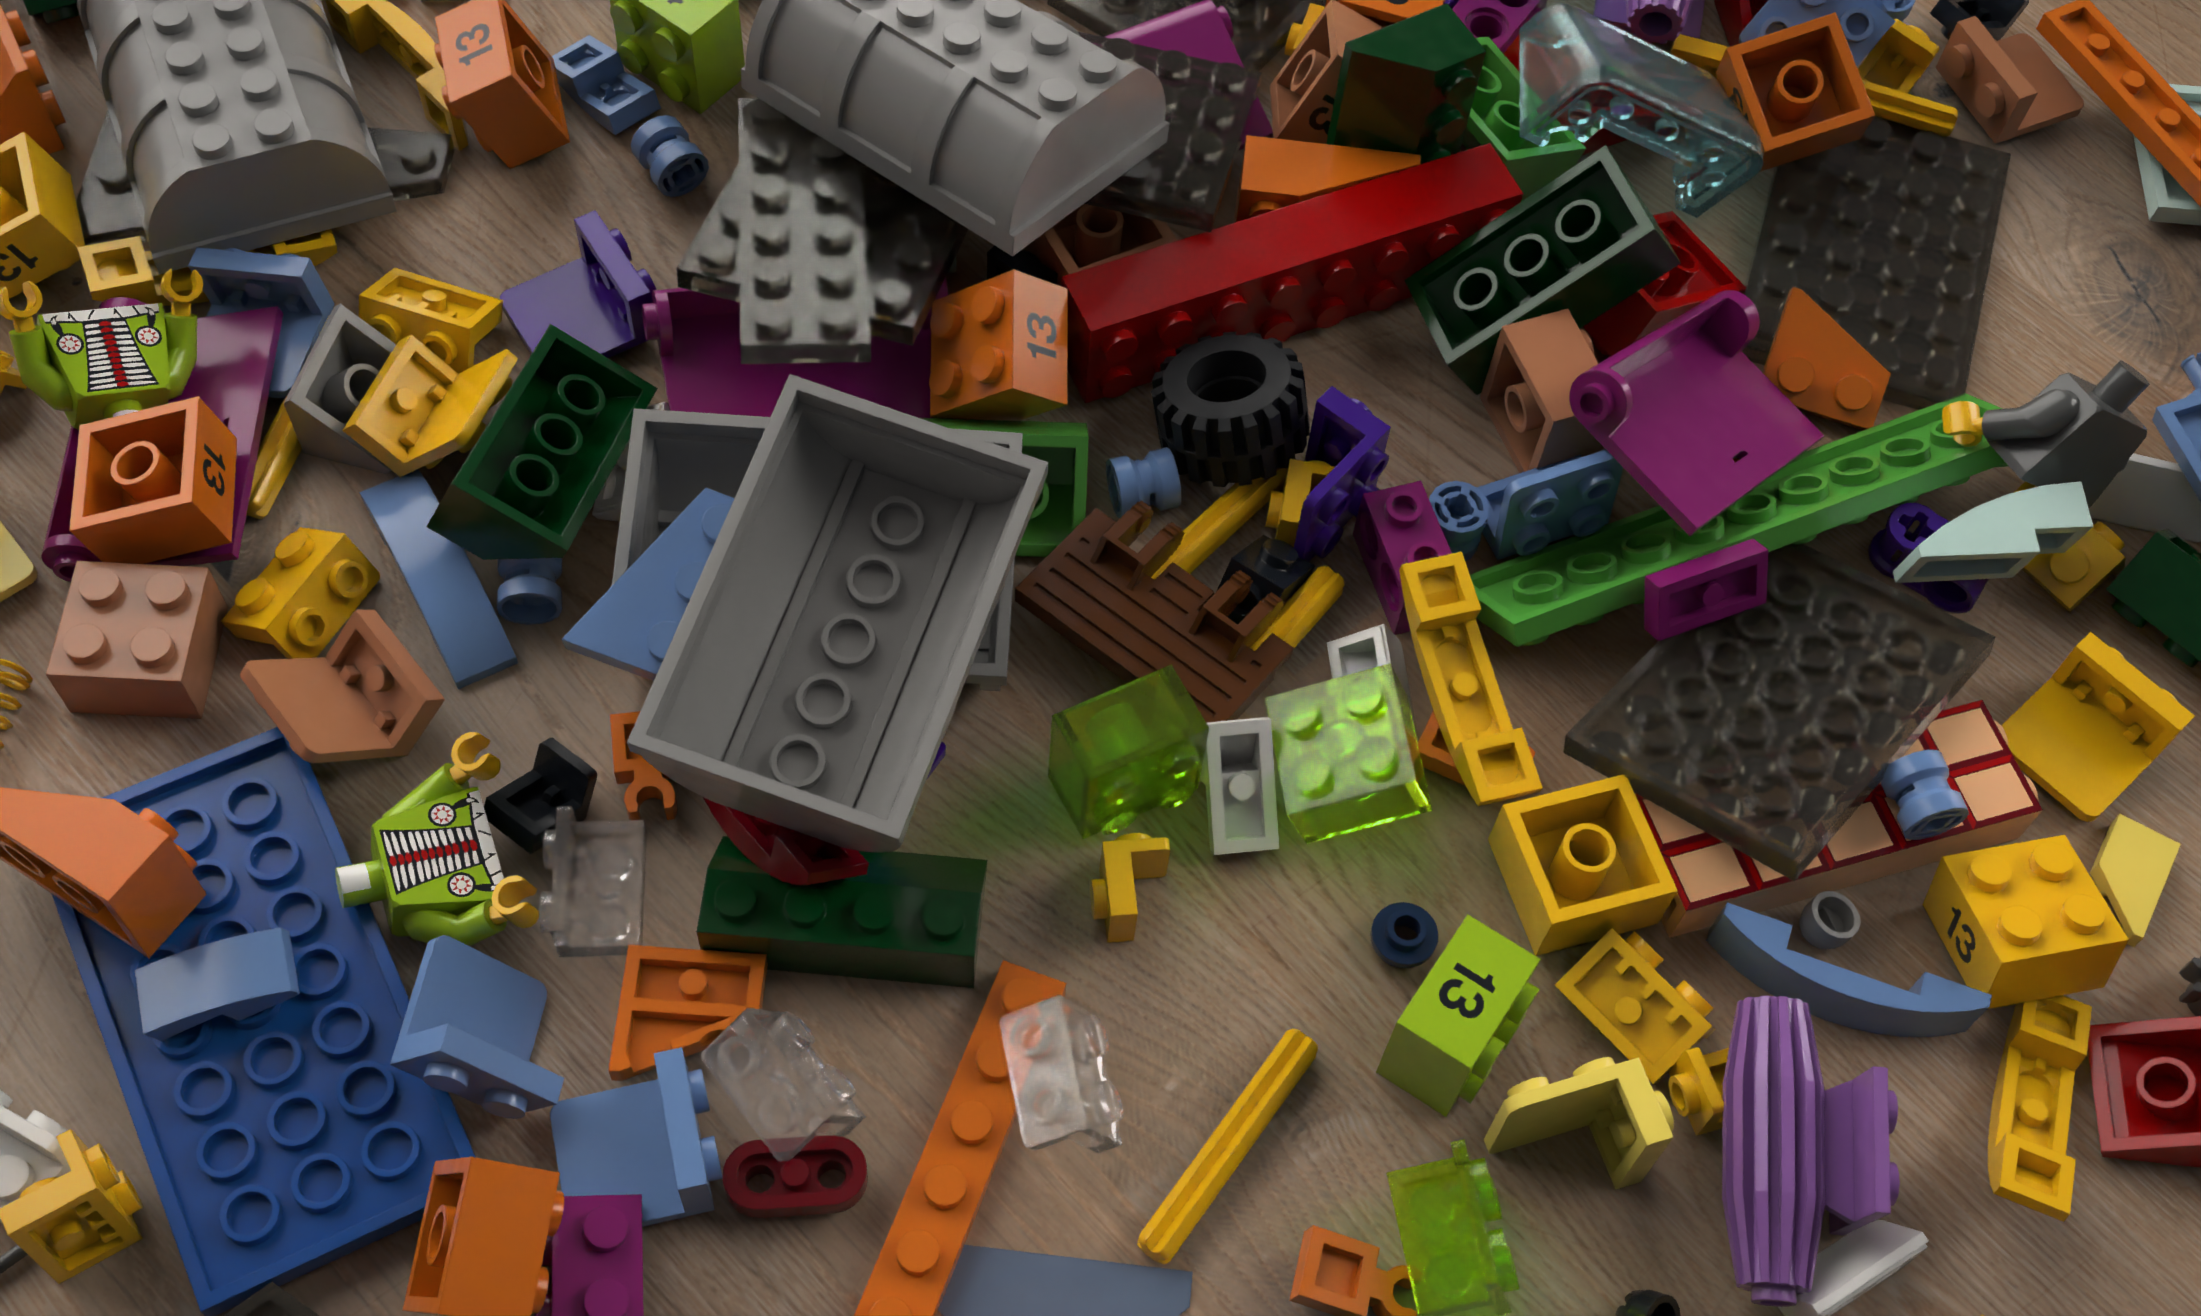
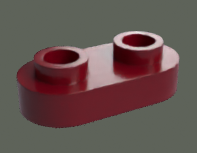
[722,1135,868,1218]

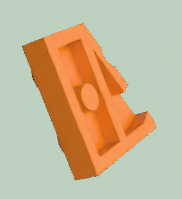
[1762,287,1891,430]
[608,945,768,1081]

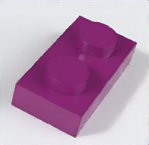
[1644,538,1768,641]

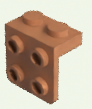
[1935,16,2084,144]
[240,609,445,763]

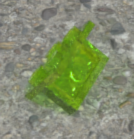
[1386,1139,1520,1316]

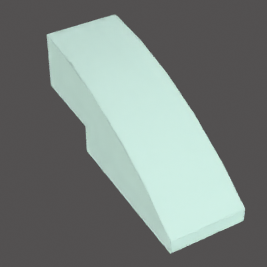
[1893,481,2093,583]

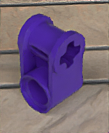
[1868,503,1989,614]

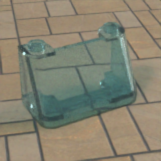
[1519,3,1764,218]

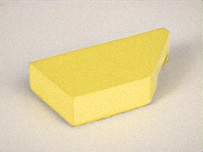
[2090,814,2181,947]

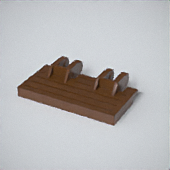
[1015,500,1294,738]

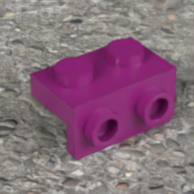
[534,1194,644,1316]

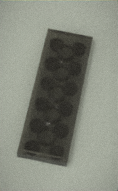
[738,98,871,364]

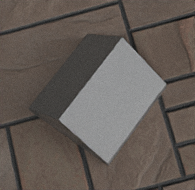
[284,303,396,474]

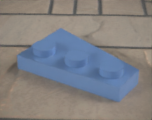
[561,488,735,681]

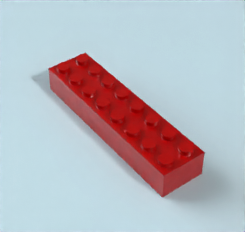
[1061,143,1523,403]

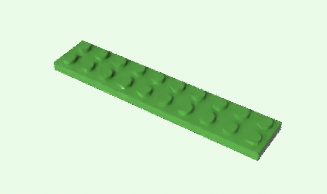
[1470,393,2008,647]

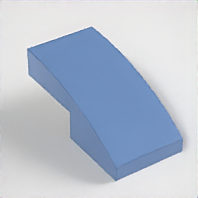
[552,35,661,135]
[135,927,300,1041]

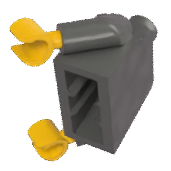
[1942,360,2150,508]

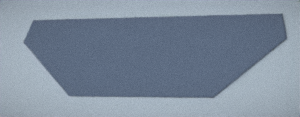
[938,1245,1193,1316]

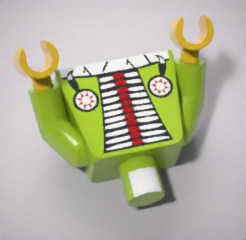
[0,269,203,430]
[335,732,539,946]

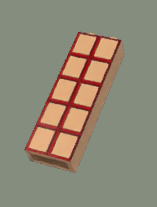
[1635,700,2043,938]

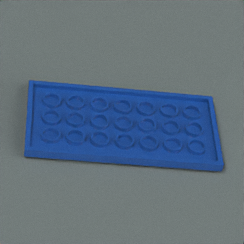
[51,727,476,1316]

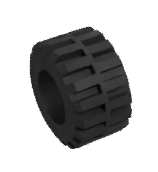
[1151,332,1310,487]

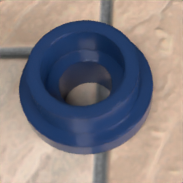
[1370,902,1438,968]

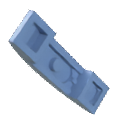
[359,469,518,689]
[1706,902,1992,1037]

